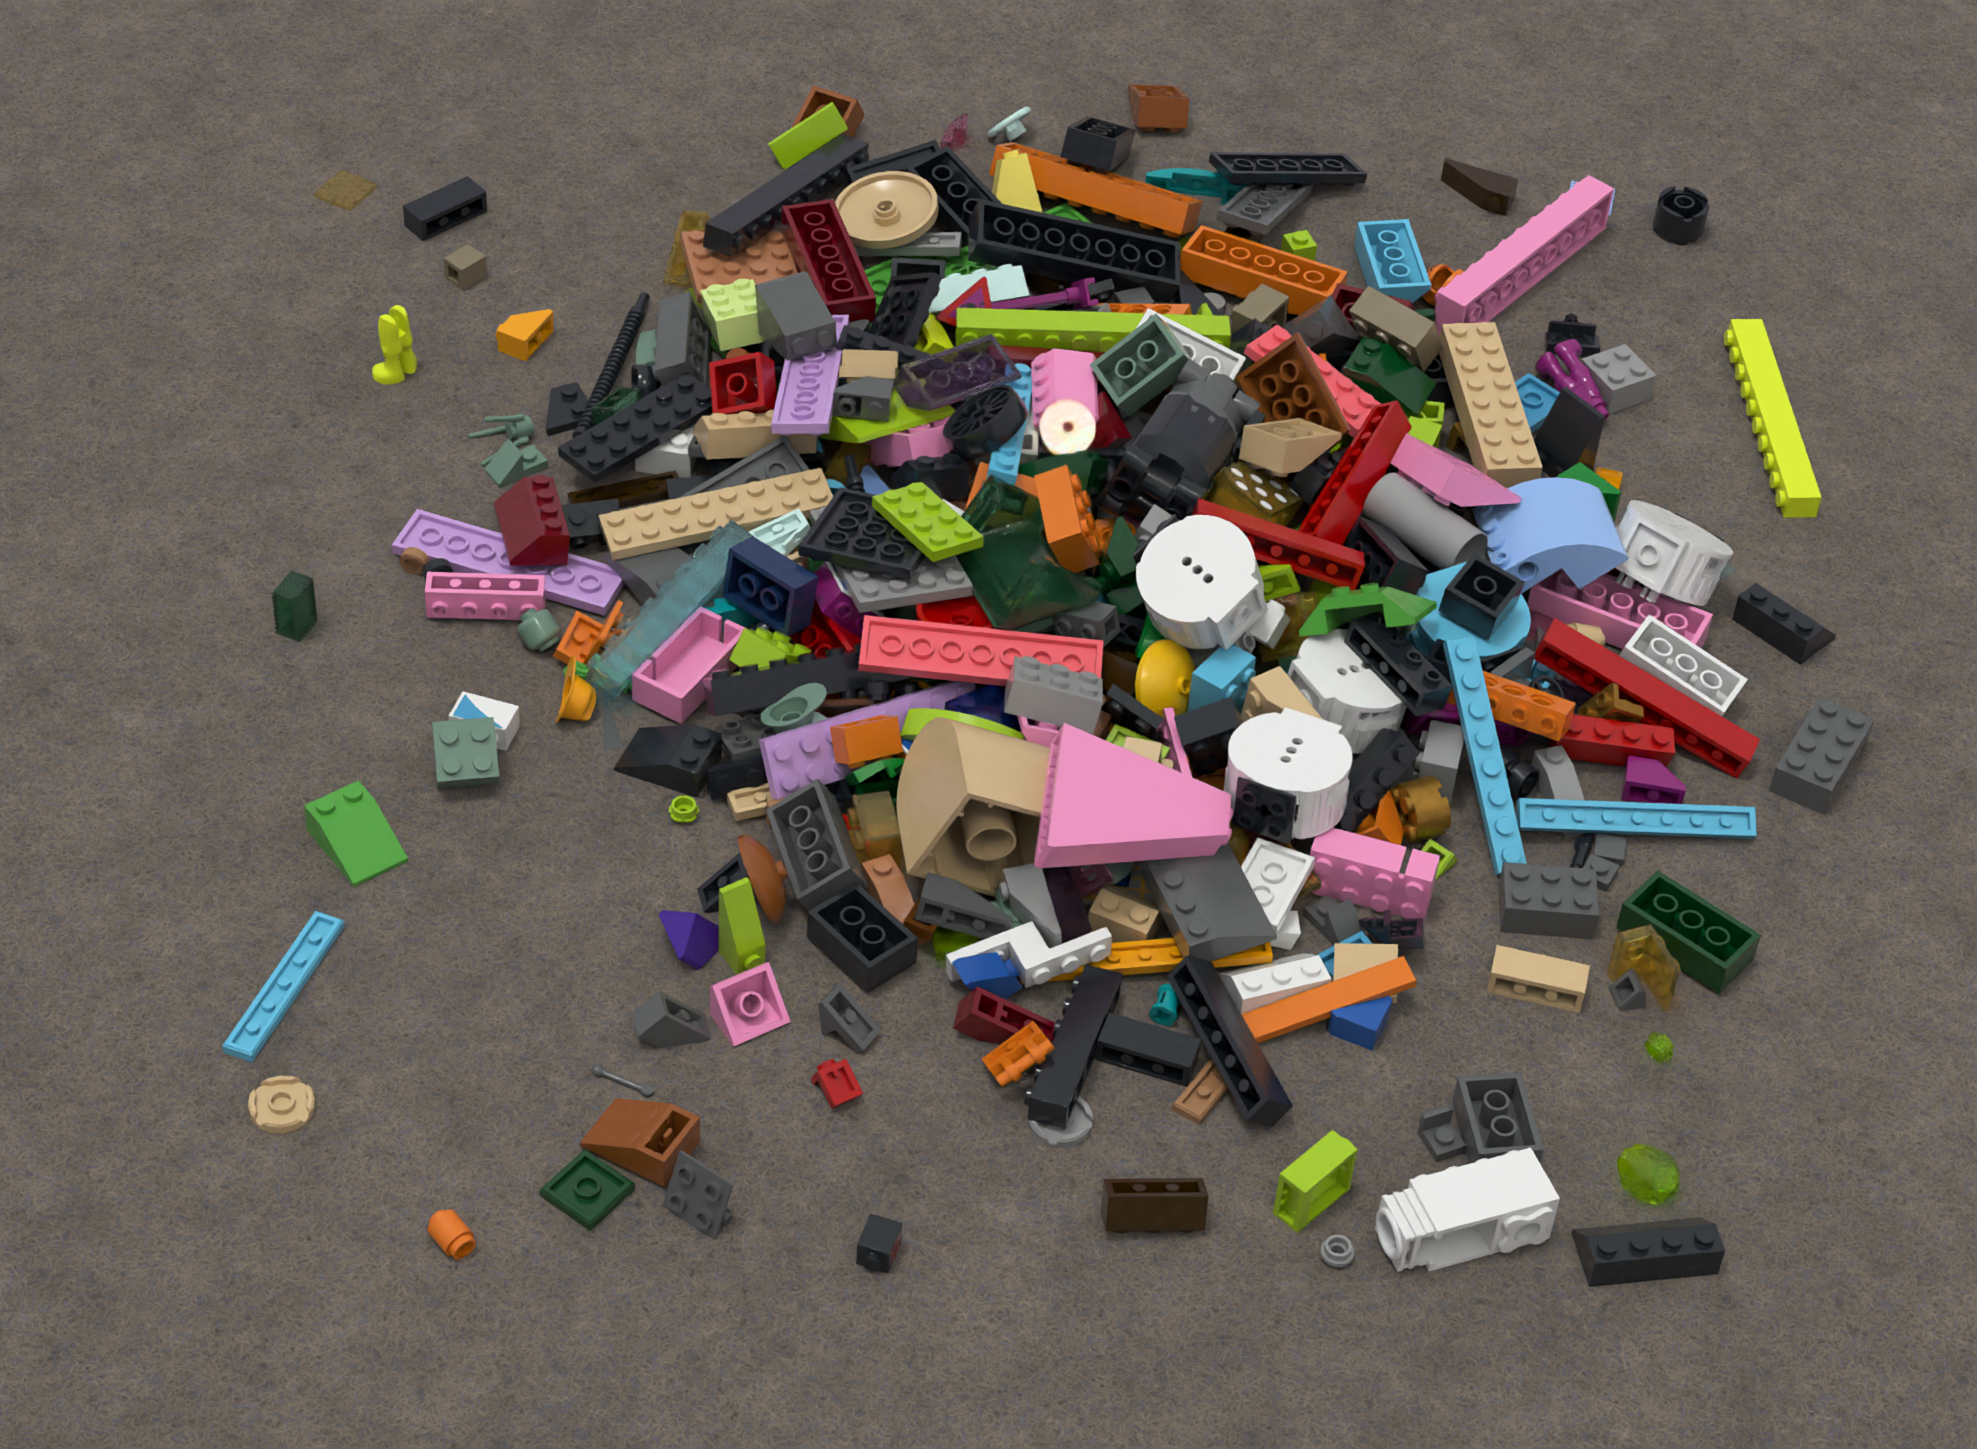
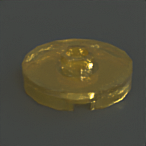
[1038,399,1096,455]

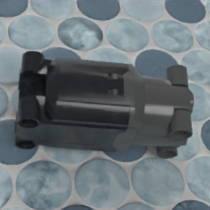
[1095,359,1261,523]

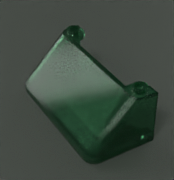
[955,474,1103,631]

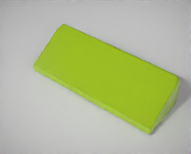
[768,102,848,169]

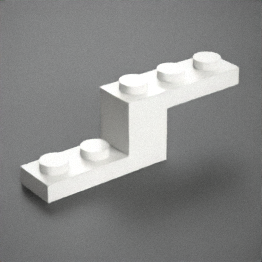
[946,921,1112,988]

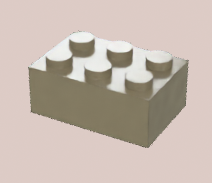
[1349,285,1443,373]

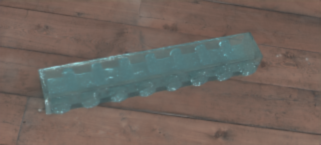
[585,519,756,702]

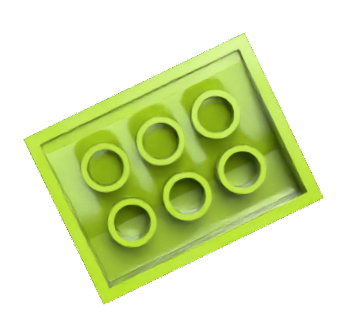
[819,374,955,444]

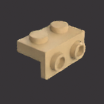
[839,349,898,383]

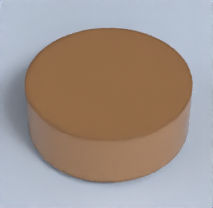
[399,547,430,575]

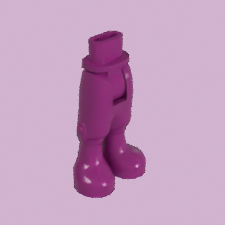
[1535,339,1610,421]

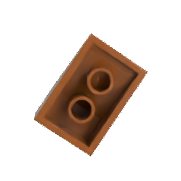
[1128,84,1189,132]
[791,85,865,157]

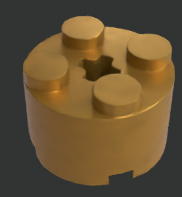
[1390,775,1451,843]

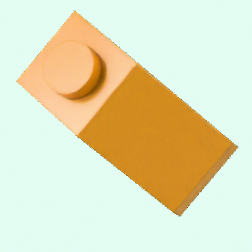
[495,309,554,361]

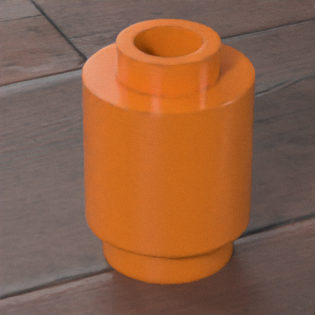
[427,1209,476,1260]

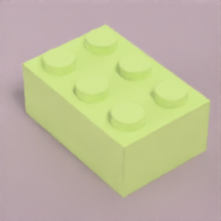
[700,279,766,351]

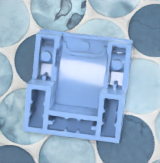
[1472,477,1629,593]

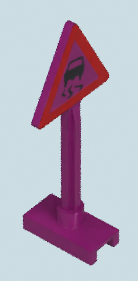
[936,277,1099,327]

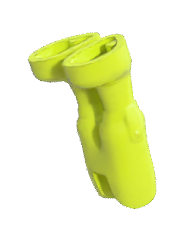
[372,305,417,384]

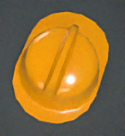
[556,656,597,723]

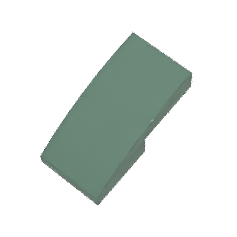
[636,329,656,367]

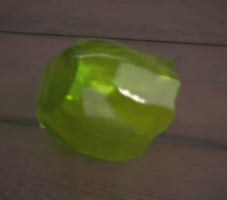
[1617,1143,1680,1205]

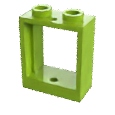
[1273,1130,1358,1233]

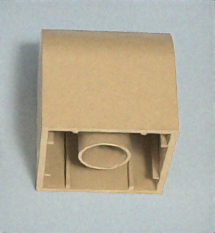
[897,717,1050,897]

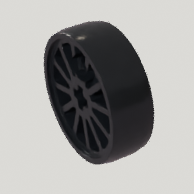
[943,385,1028,460]

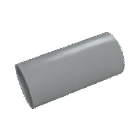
[1363,472,1488,570]

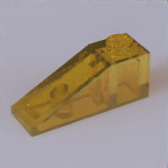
[663,210,711,285]

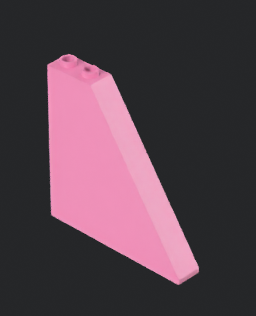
[1034,723,1233,868]

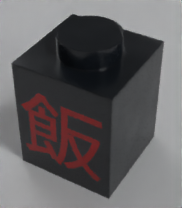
[856,1213,903,1273]

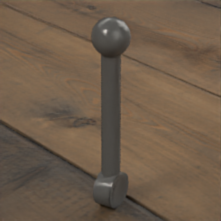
[592,1064,654,1098]

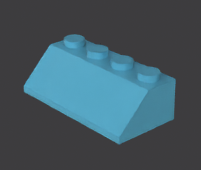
[1354,219,1431,303]

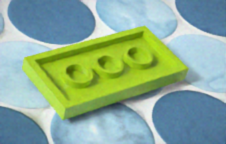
[872,482,984,562]

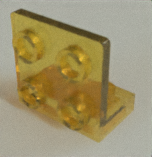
[1607,924,1680,1011]

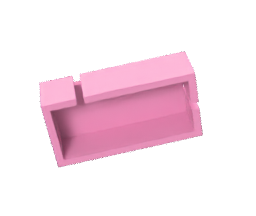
[632,606,747,724]
[1304,828,1440,922]

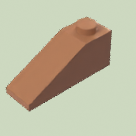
[861,854,929,946]

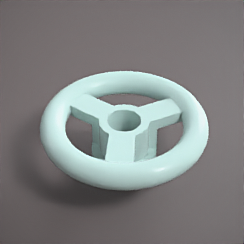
[988,107,1031,142]

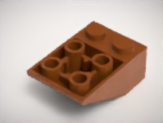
[580,1098,700,1187]

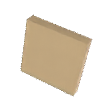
[1333,943,1398,1003]

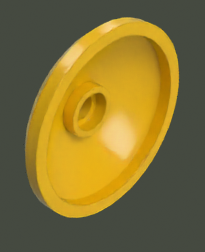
[1135,639,1196,718]

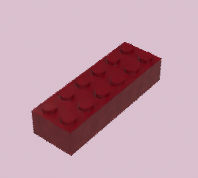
[781,199,876,324]

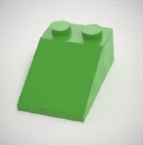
[304,780,408,887]

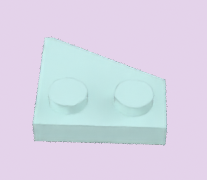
[747,508,811,556]

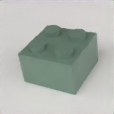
[432,717,499,789]

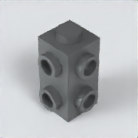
[1051,594,1121,647]

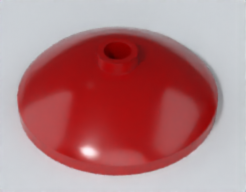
[916,587,1005,629]

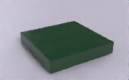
[539,1149,635,1231]

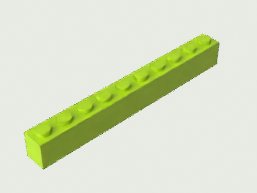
[956,308,1231,352]

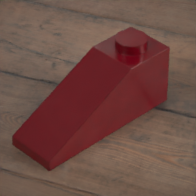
[953,986,1055,1045]

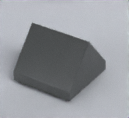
[1609,968,1646,1011]

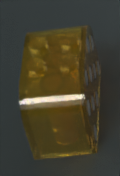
[1201,460,1304,527]

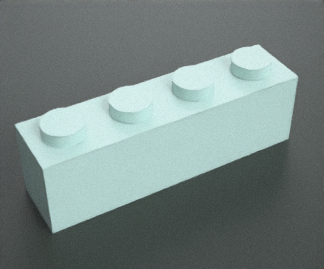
[928,264,1029,316]

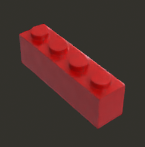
[1548,714,1675,768]

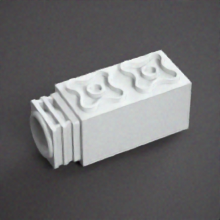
[1375,1148,1560,1272]

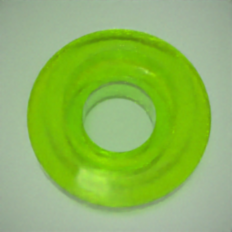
[1644,1031,1674,1062]

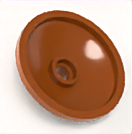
[738,834,789,924]

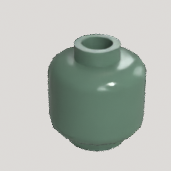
[517,607,561,652]

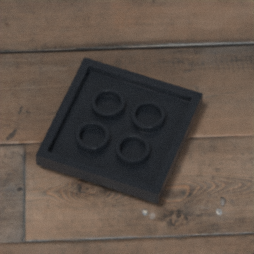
[868,272,942,348]

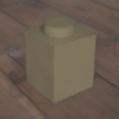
[444,244,487,290]

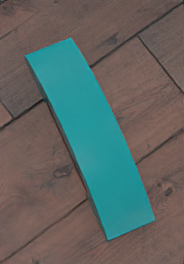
[1145,168,1248,205]

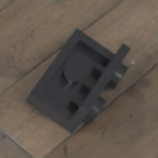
[561,499,620,549]

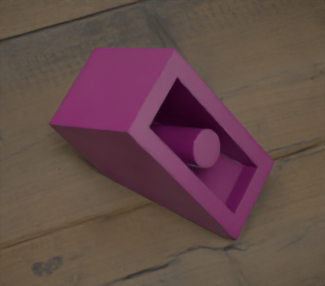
[1621,755,1686,804]

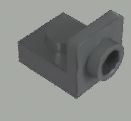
[1417,1105,1466,1162]

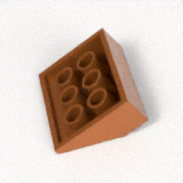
[1237,333,1351,456]

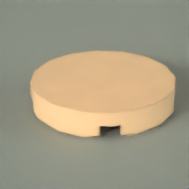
[248,1075,316,1134]

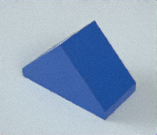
[1328,996,1392,1051]

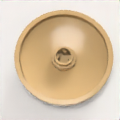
[835,171,939,249]

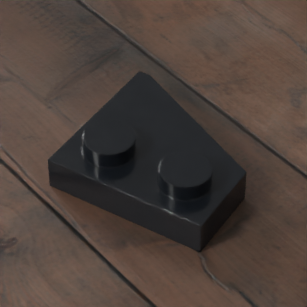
[546,382,598,436]

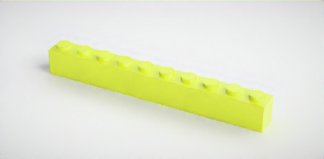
[1724,319,1822,518]

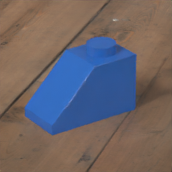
[952,952,1023,999]

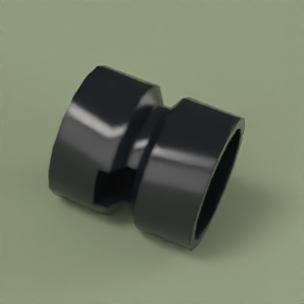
[1500,747,1540,801]

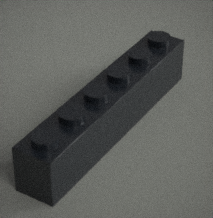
[1167,955,1293,1127]
[1024,965,1122,1129]

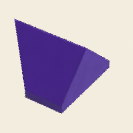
[659,910,719,969]

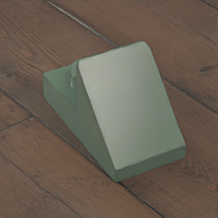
[485,439,548,488]

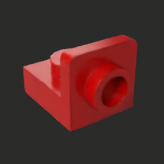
[811,1059,863,1109]

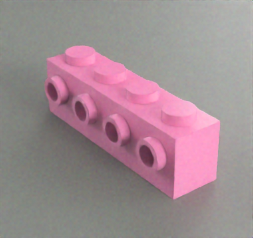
[425,572,546,620]

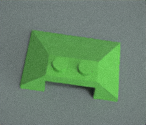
[1299,583,1437,637]

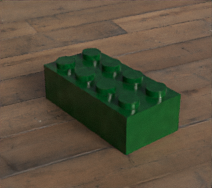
[1616,870,1761,994]

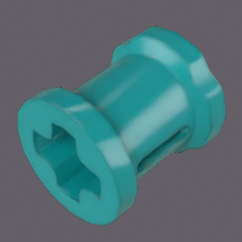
[1149,983,1182,1026]

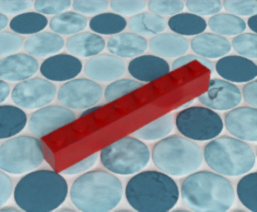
[1298,400,1412,545]
[1534,618,1760,778]

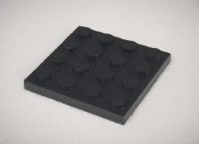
[799,487,926,580]

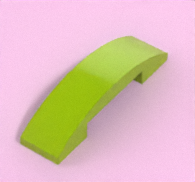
[900,708,1025,741]

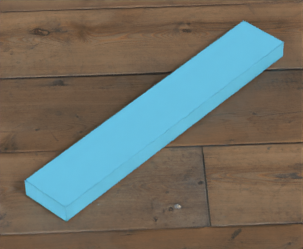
[222,911,344,1062]

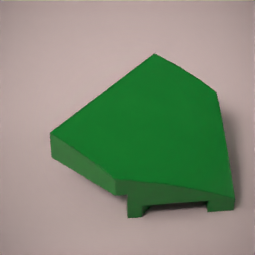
[844,758,905,786]

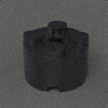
[1653,186,1710,246]

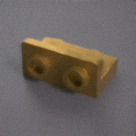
[1577,683,1644,723]

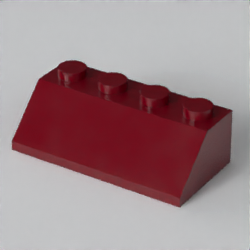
[494,475,570,566]

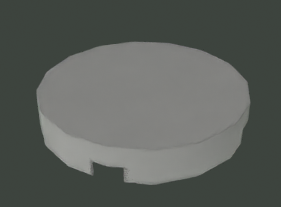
[1028,1096,1093,1148]

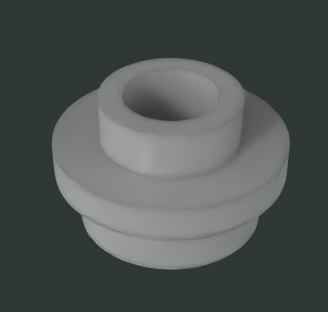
[1320,1235,1354,1267]

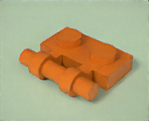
[981,1021,1055,1088]

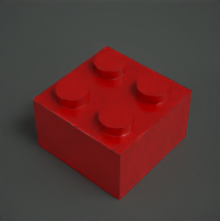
[709,352,777,415]

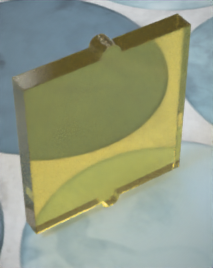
[314,170,377,211]

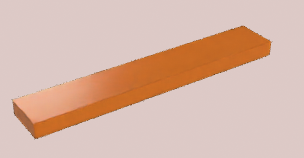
[1241,956,1416,1043]

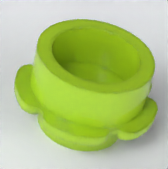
[669,795,699,823]

